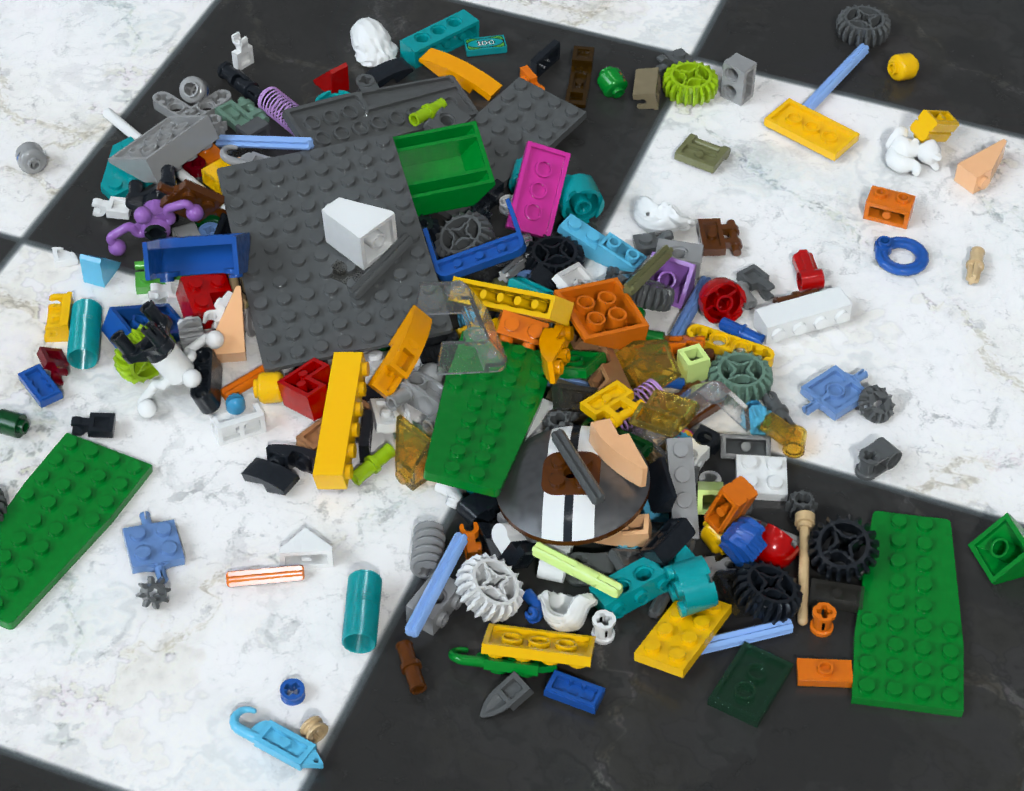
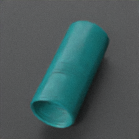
[67,299,102,369]
[342,570,382,653]

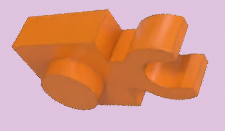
[662,335,706,354]

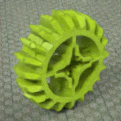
[662,60,719,107]
[113,324,176,384]

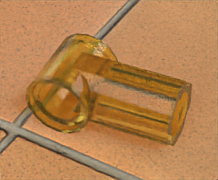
[760,412,807,458]

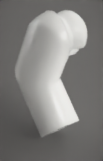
[435,483,463,510]

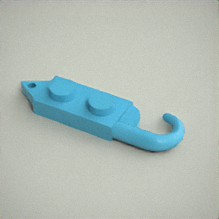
[229,706,324,771]

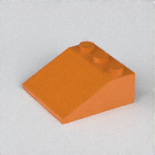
[553,277,650,351]

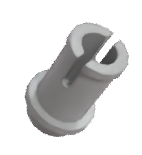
[736,281,758,310]

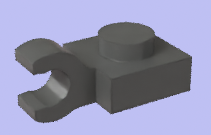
[656,48,693,72]
[633,230,674,256]
[736,264,775,301]

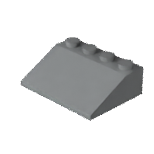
[108,115,219,184]

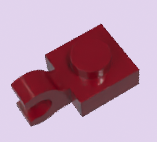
[37,347,69,386]

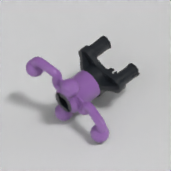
[106,164,204,256]

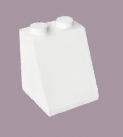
[321,197,397,270]

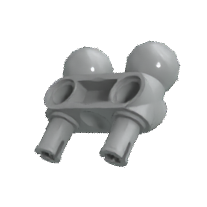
[385,362,446,435]

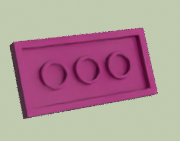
[505,141,571,238]

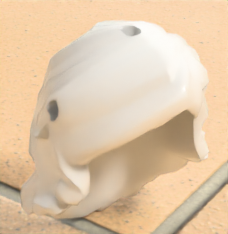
[350,17,398,68]
[634,196,697,234]

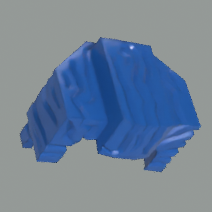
[719,516,767,567]

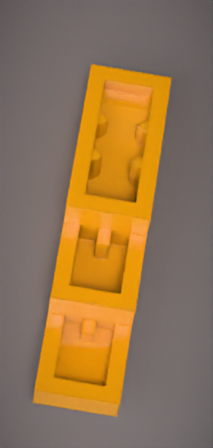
[418,48,503,101]

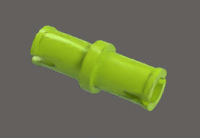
[409,98,447,126]
[351,443,396,486]

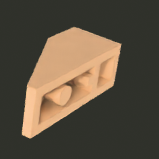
[954,139,1007,194]
[212,286,247,363]

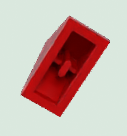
[313,62,349,93]

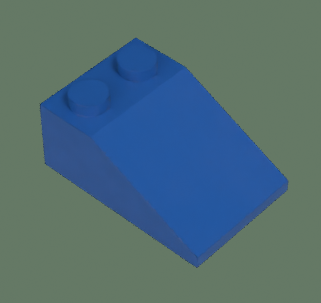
[101,303,181,349]

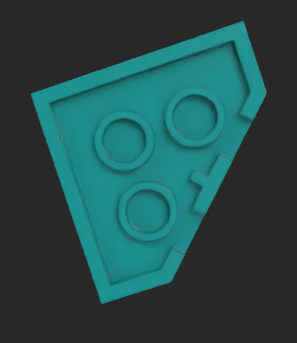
[100,137,153,199]

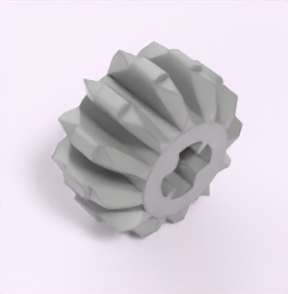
[177,316,206,351]

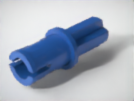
[718,317,765,345]

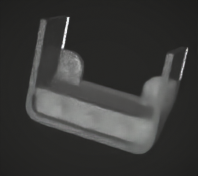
[416,280,507,375]
[631,381,750,463]

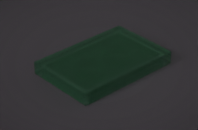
[707,641,794,728]

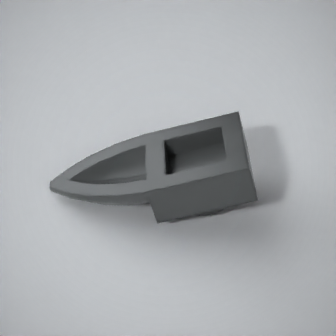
[480,671,534,718]

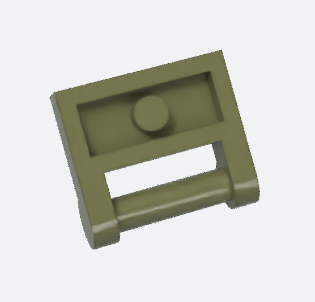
[674,133,731,173]

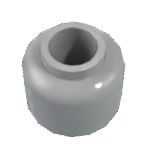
[179,76,210,104]
[15,142,47,174]

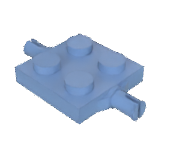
[800,365,868,421]
[122,511,185,584]

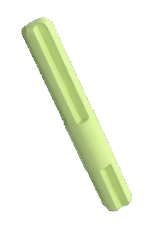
[532,542,623,598]

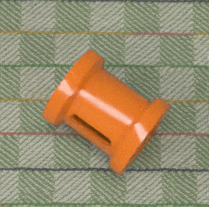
[809,602,837,637]

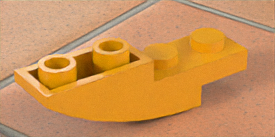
[368,305,433,399]
[539,321,574,384]

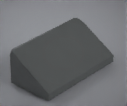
[720,434,771,459]

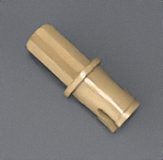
[966,246,985,285]

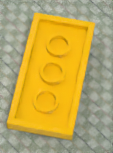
[764,98,860,161]
[634,600,732,678]
[481,623,596,669]

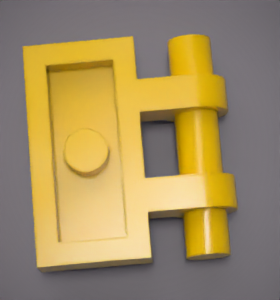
[580,380,646,429]

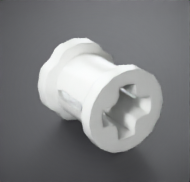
[591,609,616,645]

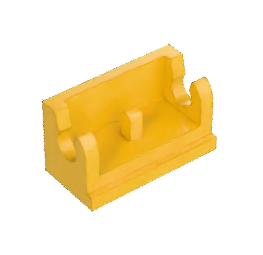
[44,292,74,342]

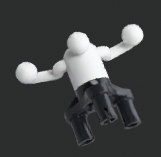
[110,300,224,418]

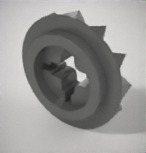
[858,384,896,423]

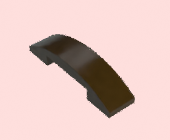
[565,46,595,108]

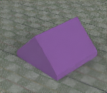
[650,251,696,309]

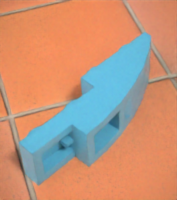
[557,214,647,272]

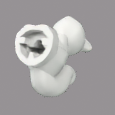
[885,126,942,176]

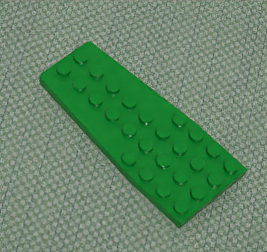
[423,331,548,497]
[0,433,153,630]
[851,511,964,717]

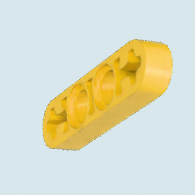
[686,324,775,367]

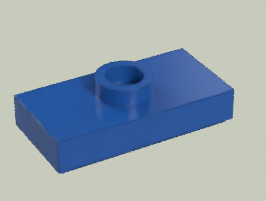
[18,364,63,408]
[544,670,606,715]

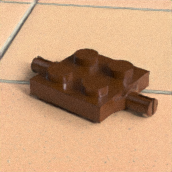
[156,179,227,223]

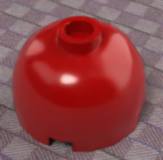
[698,277,747,324]
[754,521,799,569]

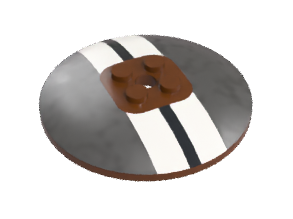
[497,425,650,546]

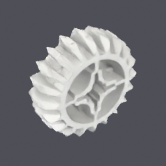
[454,552,525,624]

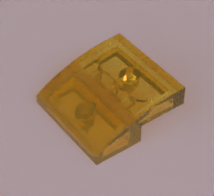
[629,388,700,438]

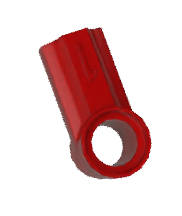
[792,249,825,291]

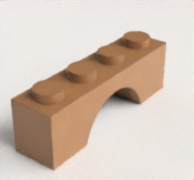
[570,326,631,394]

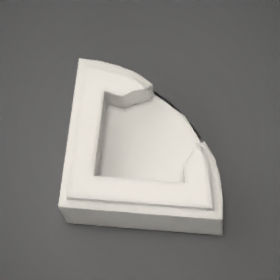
[52,247,78,268]

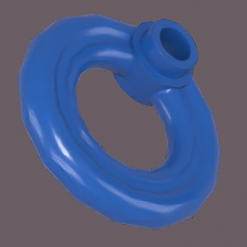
[874,236,929,276]

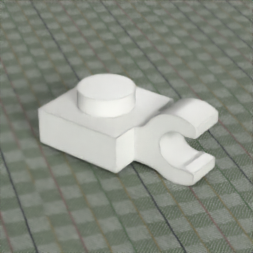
[231,32,254,70]
[92,196,132,220]
[148,280,179,304]
[202,291,233,329]

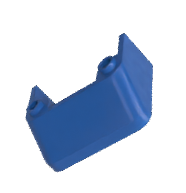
[423,198,527,282]
[142,232,250,283]

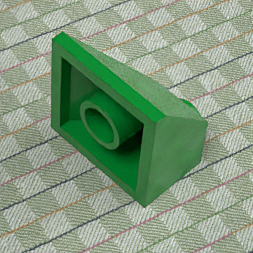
[968,513,1024,585]

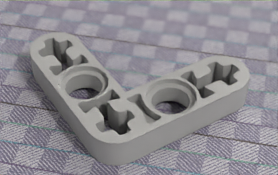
[152,89,232,117]

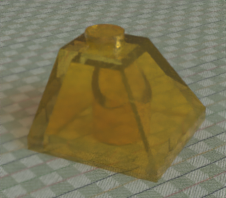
[615,339,682,396]
[395,414,431,491]

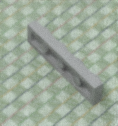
[666,437,700,540]

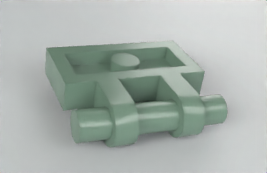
[214,97,270,132]

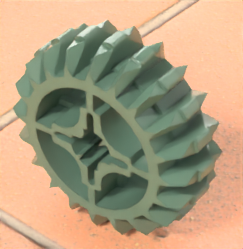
[708,349,773,407]

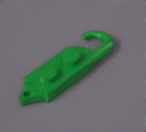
[448,647,557,678]

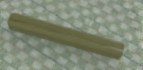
[623,245,674,296]

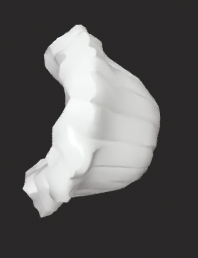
[537,590,598,632]

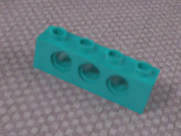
[400,9,479,69]
[589,545,695,620]

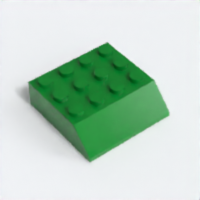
[393,121,495,216]

